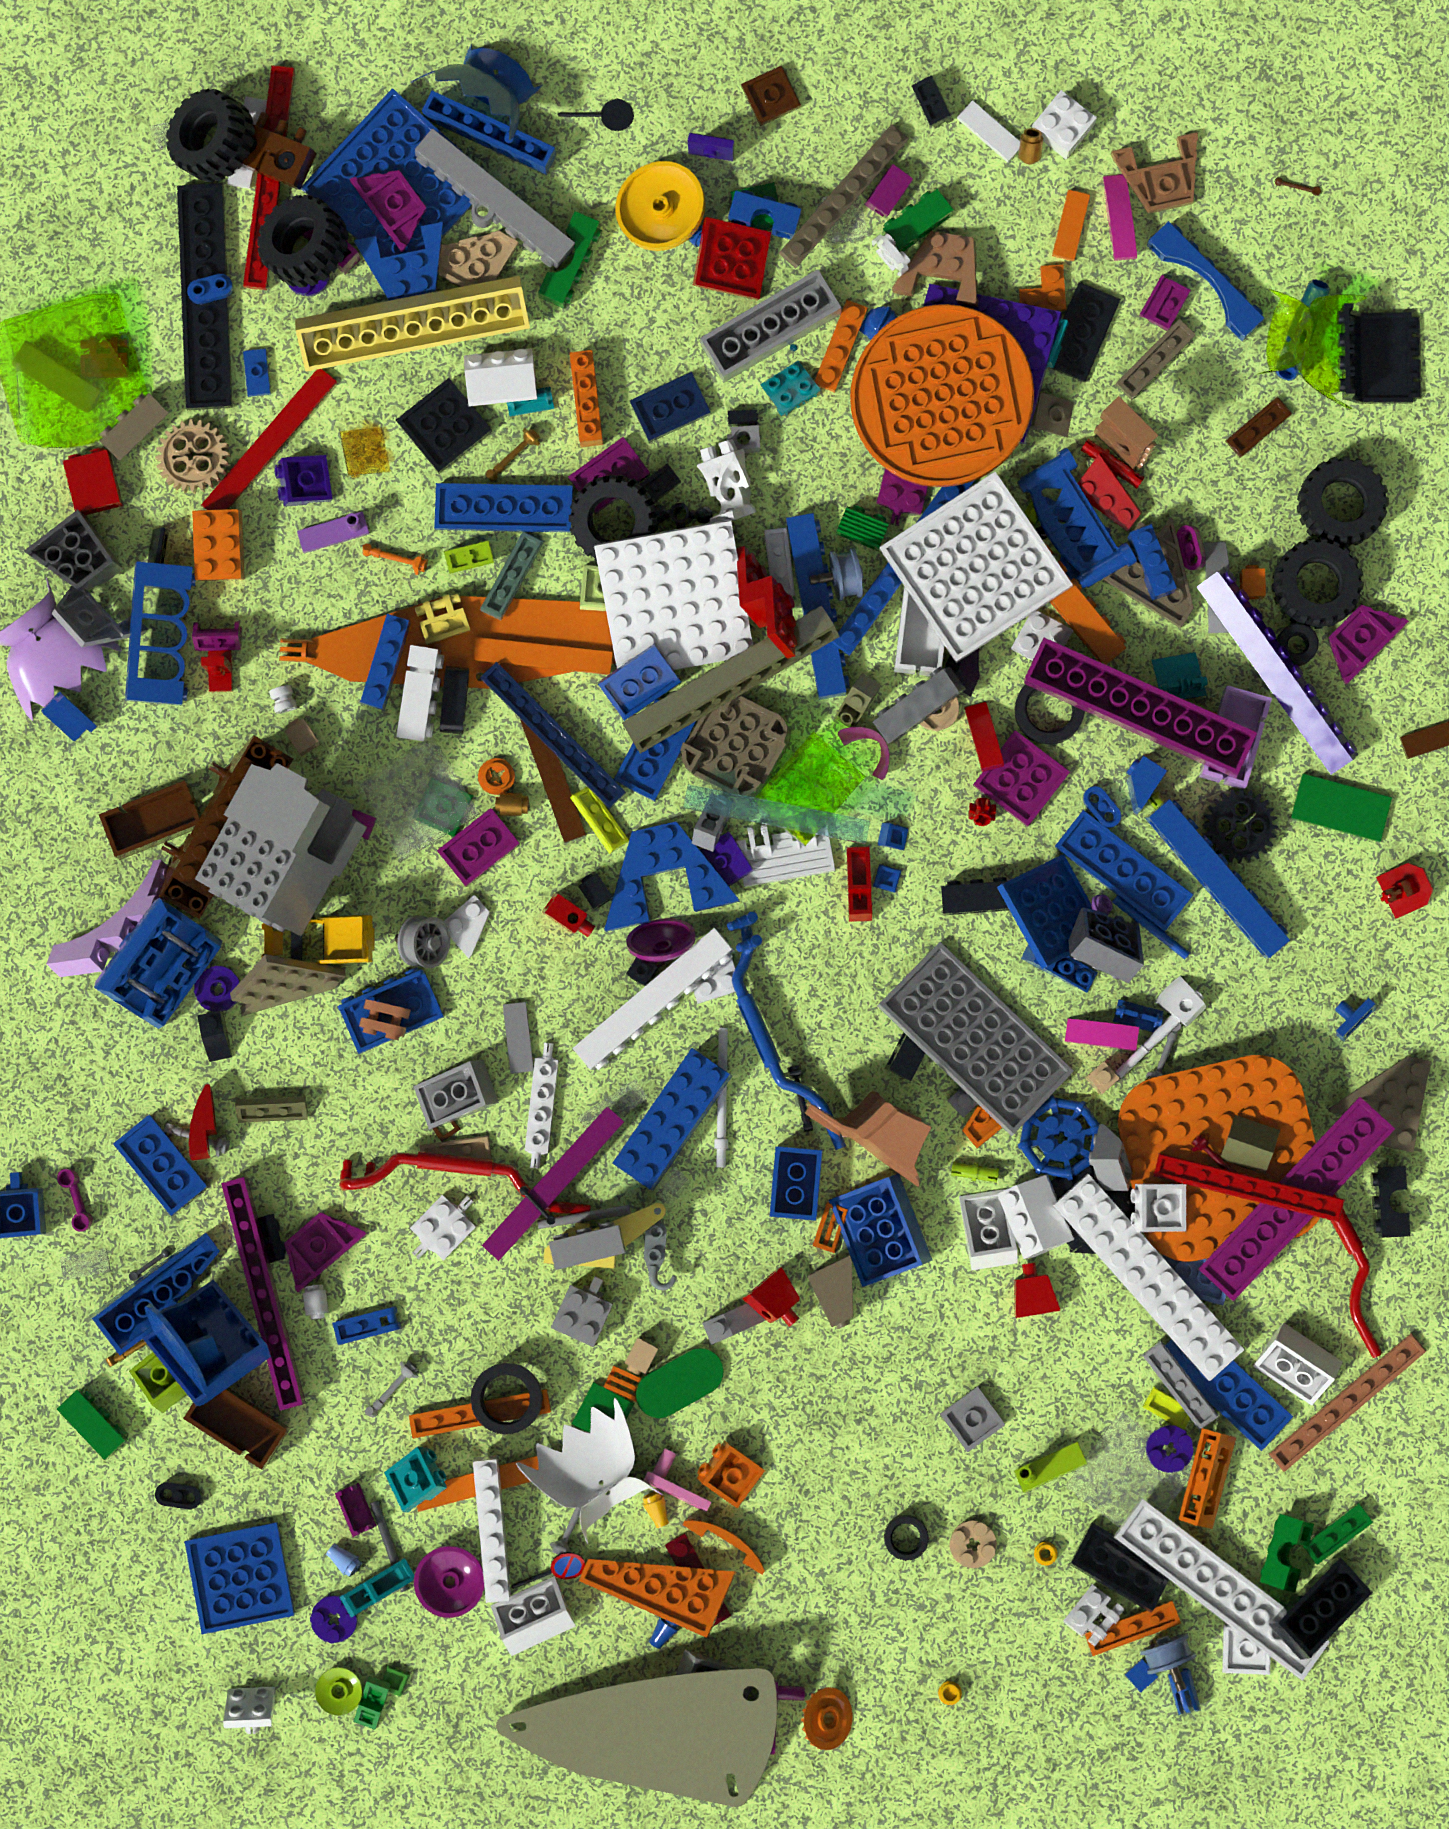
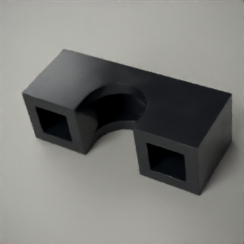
[1370,1166,1410,1238]

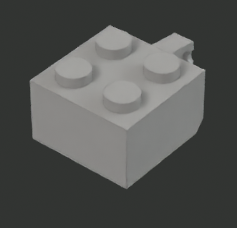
[551,1276,613,1347]

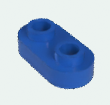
[187,274,233,304]
[1083,786,1121,828]

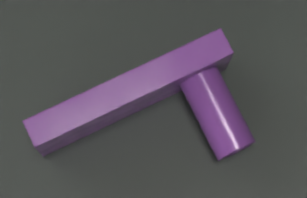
[297,511,370,554]

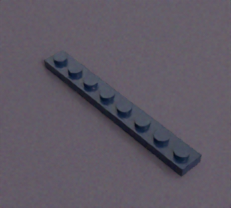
[480,662,626,809]

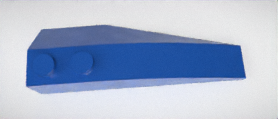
[89,1232,220,1355]

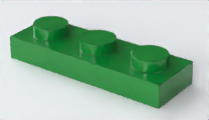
[1303,1503,1373,1565]

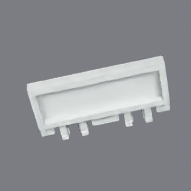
[736,816,835,887]

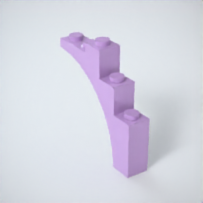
[46,859,169,977]

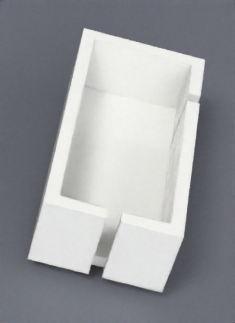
[894,586,944,676]
[396,645,444,741]

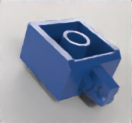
[0,1172,46,1239]

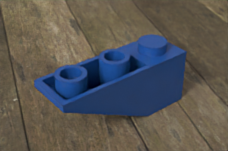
[1021,945,1098,993]

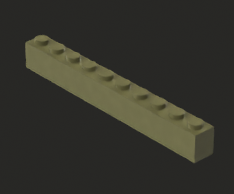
[622,606,840,754]

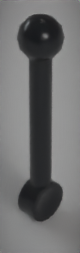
[519,1186,555,1225]

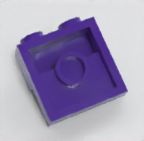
[274,455,333,507]

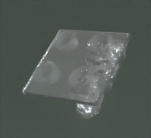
[814,197,870,247]

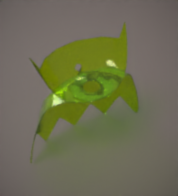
[1257,289,1367,409]

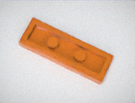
[1052,189,1090,261]

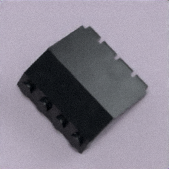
[1337,303,1422,404]

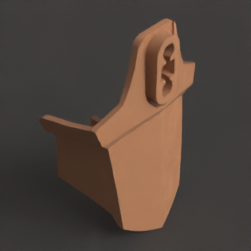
[805,1091,932,1187]

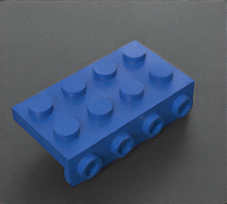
[337,968,444,1054]

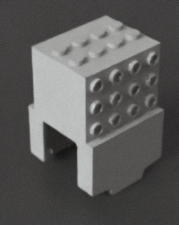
[195,763,367,936]

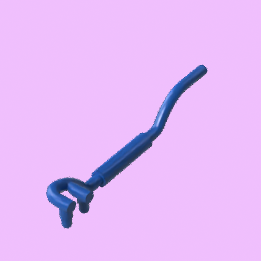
[727,912,846,1150]

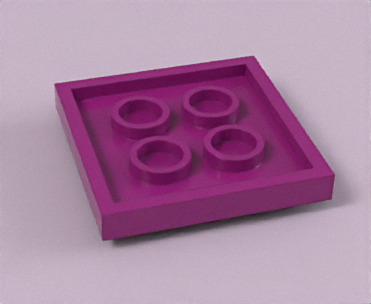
[972,730,1070,827]

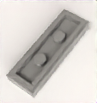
[503,1002,534,1074]

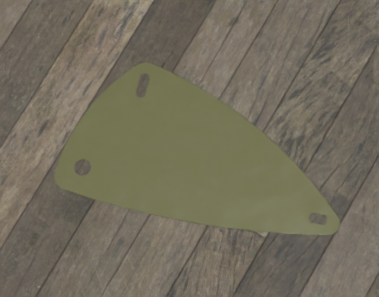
[496,1668,777,1807]

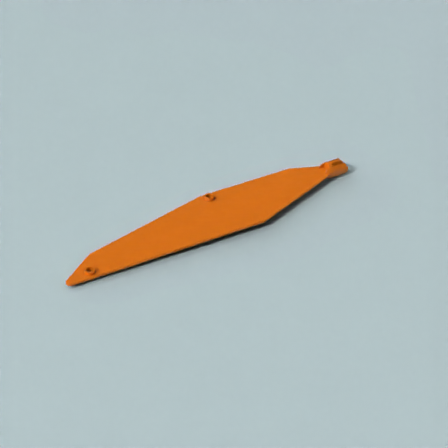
[279,595,616,689]

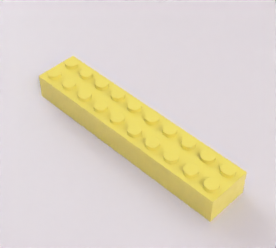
[295,276,530,372]

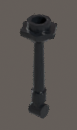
[784,1064,813,1133]

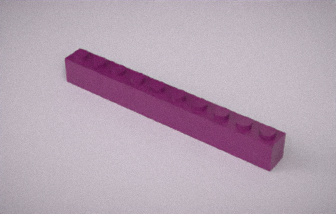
[221,1177,306,1411]

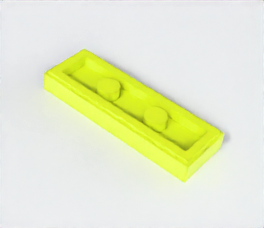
[570,786,629,854]

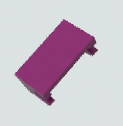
[864,164,913,217]
[192,621,242,651]
[335,1483,377,1537]

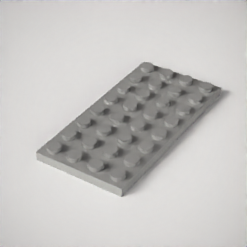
[877,942,1074,1136]

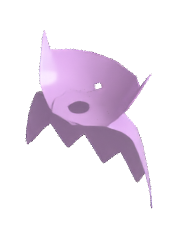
[0,578,122,721]

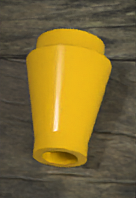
[642,1491,669,1528]

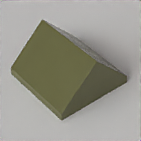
[1221,1115,1280,1175]

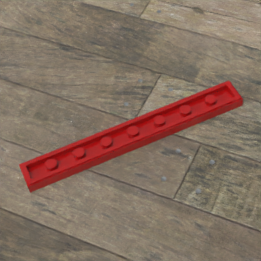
[201,369,337,510]
[1154,1153,1345,1222]

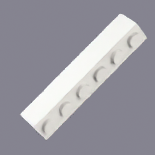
[473,1455,511,1603]

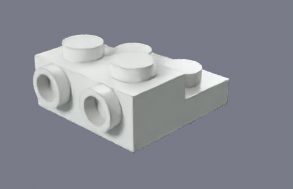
[1131,1184,1186,1232]

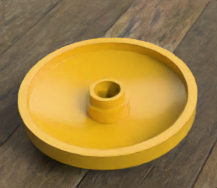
[615,161,706,251]

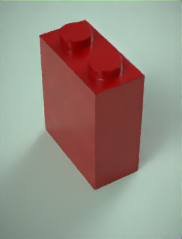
[63,448,123,515]

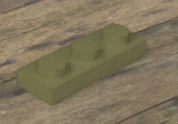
[235,1096,308,1123]

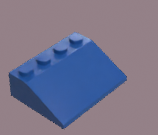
[829,1173,933,1287]

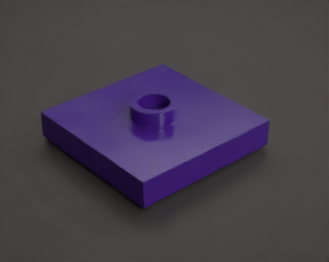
[688,133,734,161]
[700,831,754,887]

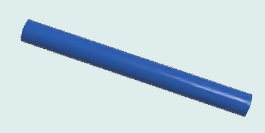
[1112,895,1190,960]

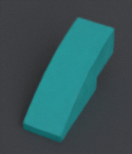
[340,1558,414,1618]

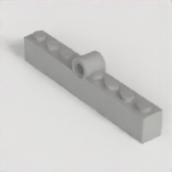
[415,128,575,269]

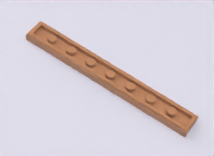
[1268,1333,1427,1472]

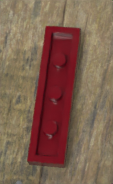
[665,1533,732,1627]

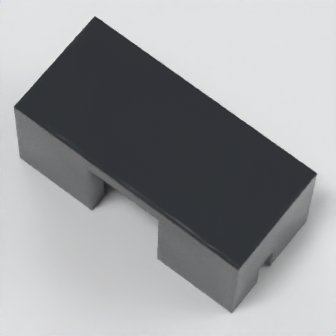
[728,410,758,427]

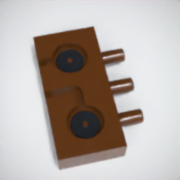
[242,112,317,190]

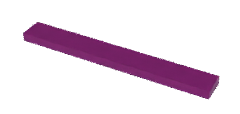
[481,1106,624,1261]

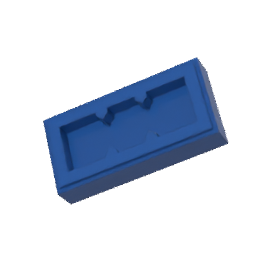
[243,349,271,397]

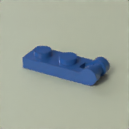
[332,1306,402,1345]

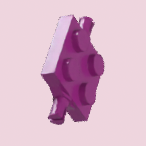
[876,468,928,526]

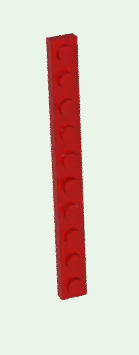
[243,65,295,291]

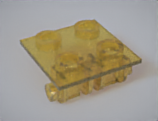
[340,428,391,479]

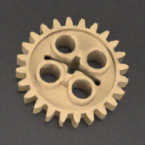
[155,419,231,494]

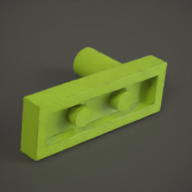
[1014,1442,1088,1493]

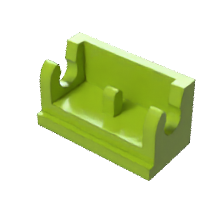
[444,540,494,574]

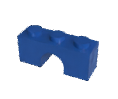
[728,190,802,240]
[1127,524,1177,601]

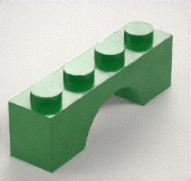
[538,211,603,309]

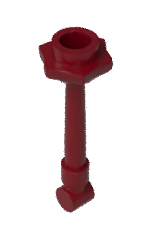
[1191,1133,1238,1173]

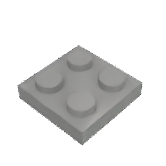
[940,1386,1005,1452]

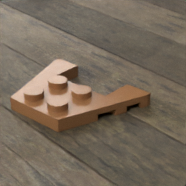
[1111,132,1198,214]
[892,231,978,307]

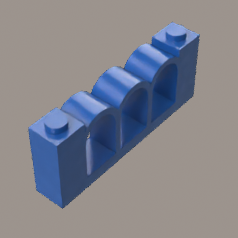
[125,561,196,705]

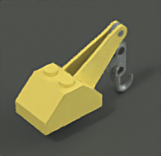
[543,1203,676,1291]

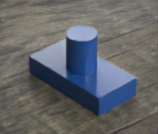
[1335,998,1376,1042]

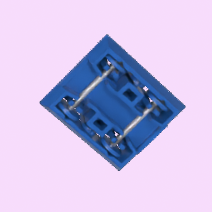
[94,898,222,1029]

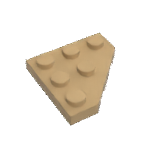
[438,231,519,287]

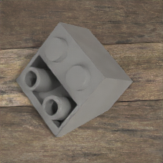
[1089,1124,1132,1191]

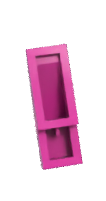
[1065,1018,1139,1051]

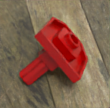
[1376,862,1434,919]

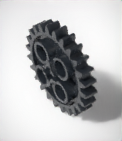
[1202,789,1278,864]

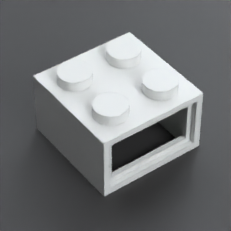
[1032,90,1097,160]

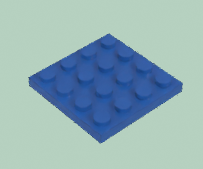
[997,854,1092,969]
[184,1522,295,1634]

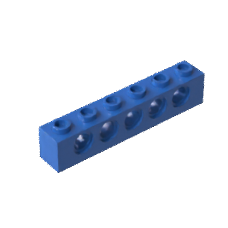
[422,91,556,175]

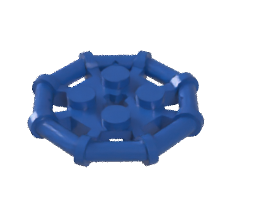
[1017,1095,1100,1180]

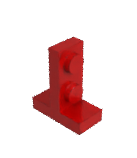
[201,650,233,693]

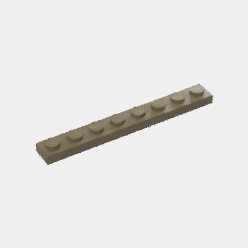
[779,124,909,268]

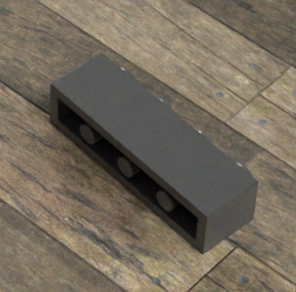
[873,666,966,744]

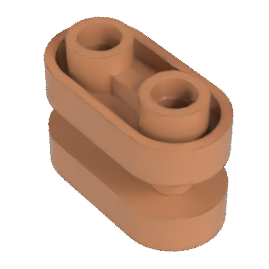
[359,999,411,1041]

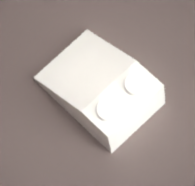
[959,1189,1018,1270]

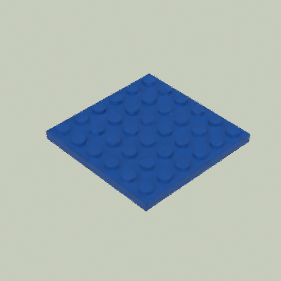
[301,88,472,258]

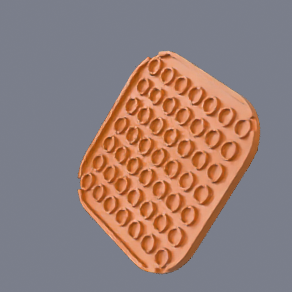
[1118,1055,1320,1262]

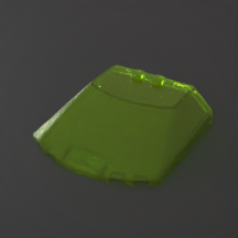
[0,293,148,448]

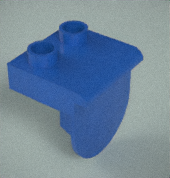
[143,1279,271,1406]

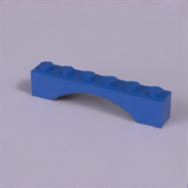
[1147,221,1264,342]

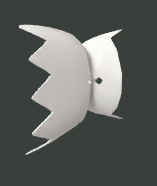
[516,1398,663,1544]

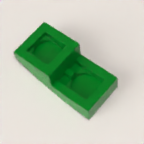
[353,1676,391,1730]

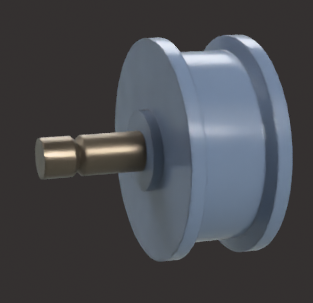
[809,547,863,601]
[1139,1633,1197,1692]

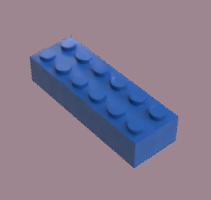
[612,1048,733,1191]

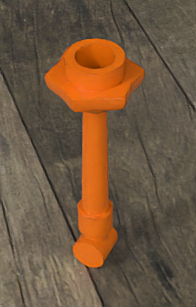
[362,544,428,575]

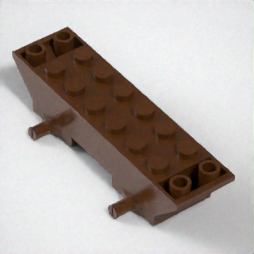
[159,735,293,919]

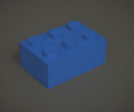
[769,1146,822,1221]

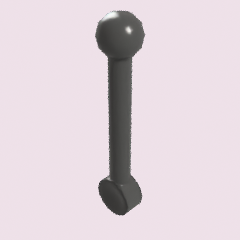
[129,1248,170,1281]

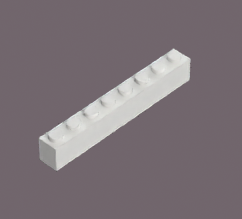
[572,928,735,1071]

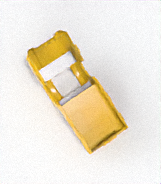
[261,915,375,965]

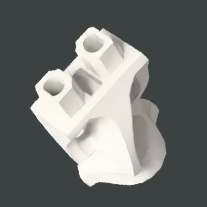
[697,439,756,523]

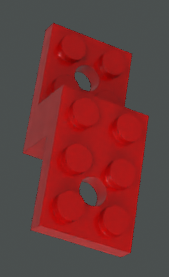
[736,546,797,659]

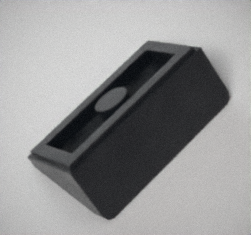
[147,527,169,564]

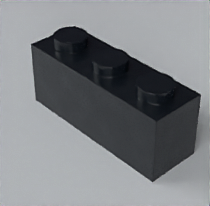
[941,877,1010,915]

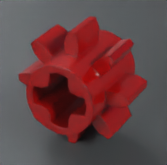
[968,798,996,826]

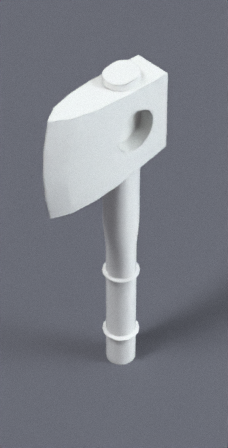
[1115,976,1207,1079]

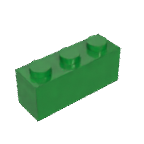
[882,189,954,252]
[56,1389,128,1460]

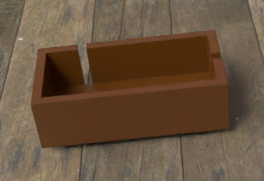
[98,780,201,860]
[183,1388,291,1470]

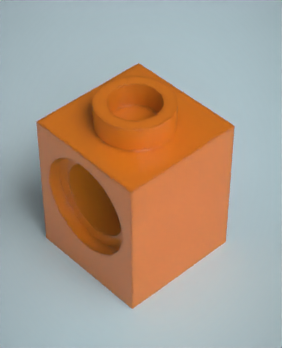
[1239,565,1266,600]

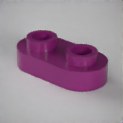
[1176,525,1206,570]

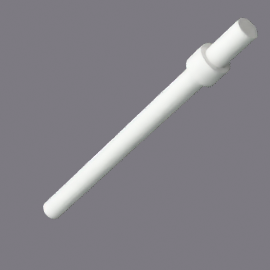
[714,1028,728,1168]

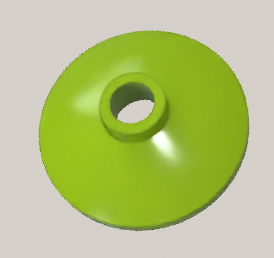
[315,1667,362,1716]

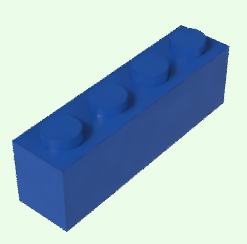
[360,614,411,711]

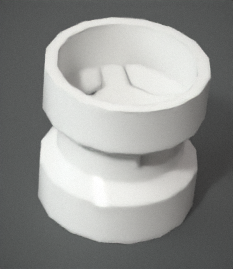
[269,685,298,714]

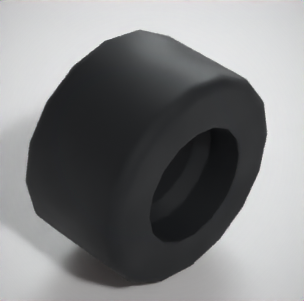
[1276,623,1319,666]

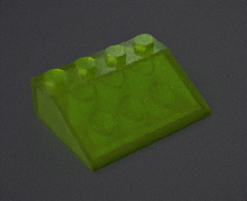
[752,731,866,846]

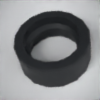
[884,1515,929,1561]

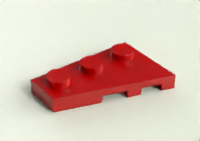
[1078,453,1142,532]

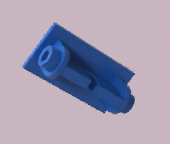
[1113,999,1164,1033]

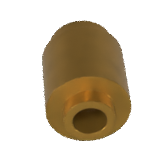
[1018,128,1043,164]
[495,792,529,816]

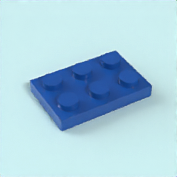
[598,644,681,721]

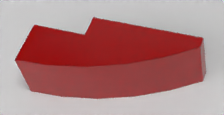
[964,702,1004,772]
[846,847,872,922]
[189,1084,217,1161]

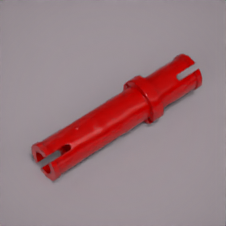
[1080,438,1145,489]

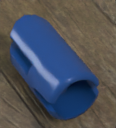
[1168,1668,1201,1715]

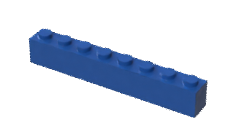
[786,513,850,700]
[1145,799,1290,958]

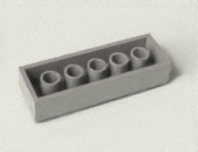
[700,269,842,383]

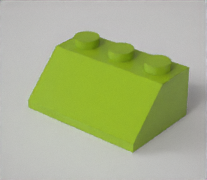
[129,1352,186,1413]

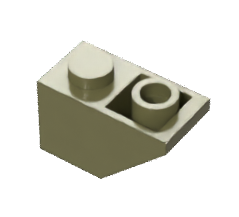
[834,673,882,728]

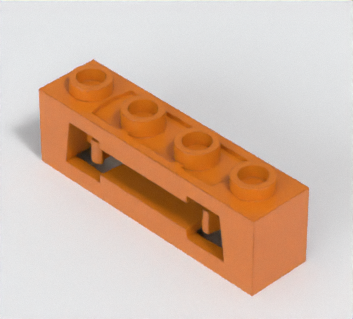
[569,350,603,447]
[1178,1428,1236,1529]

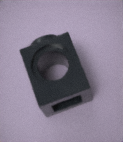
[578,873,613,911]
[626,957,658,987]

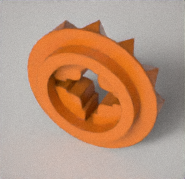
[478,758,515,795]

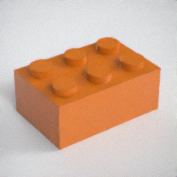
[192,509,244,581]

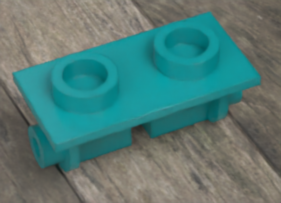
[507,386,554,417]

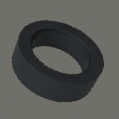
[1014,684,1085,745]
[471,1363,543,1434]

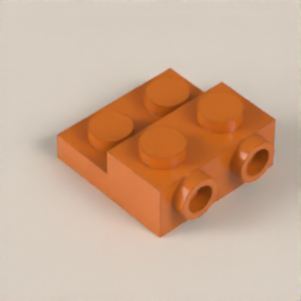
[697,1440,765,1509]

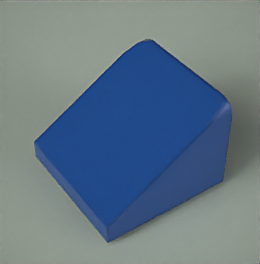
[878,823,909,851]

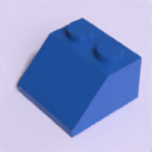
[1126,756,1167,814]

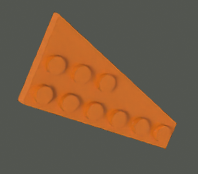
[579,1559,736,1638]

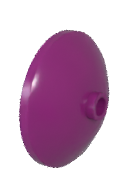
[626,918,696,962]
[414,1546,484,1618]

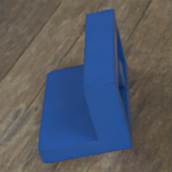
[41,691,97,741]

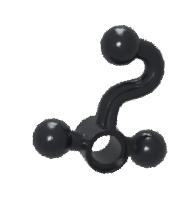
[655,503,713,529]

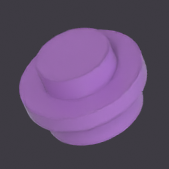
[1091,895,1113,916]

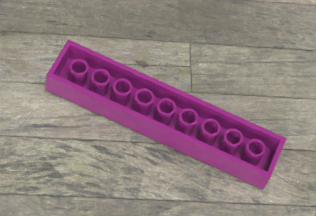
[1024,638,1257,779]

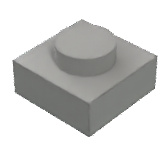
[947,1088,978,1117]

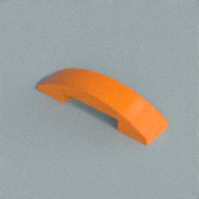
[682,1519,765,1575]

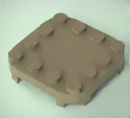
[680,696,791,800]

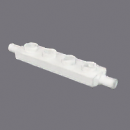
[525,1043,559,1169]

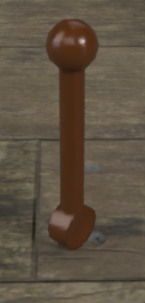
[1275,177,1321,196]

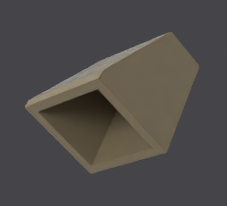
[807,1255,853,1329]

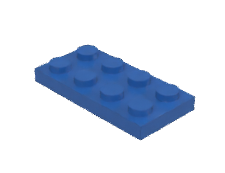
[614,699,697,802]
[113,1114,208,1216]

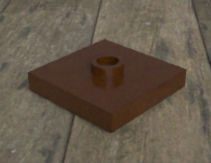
[741,65,801,126]

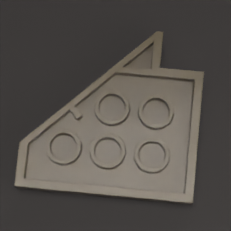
[1329,1056,1431,1152]

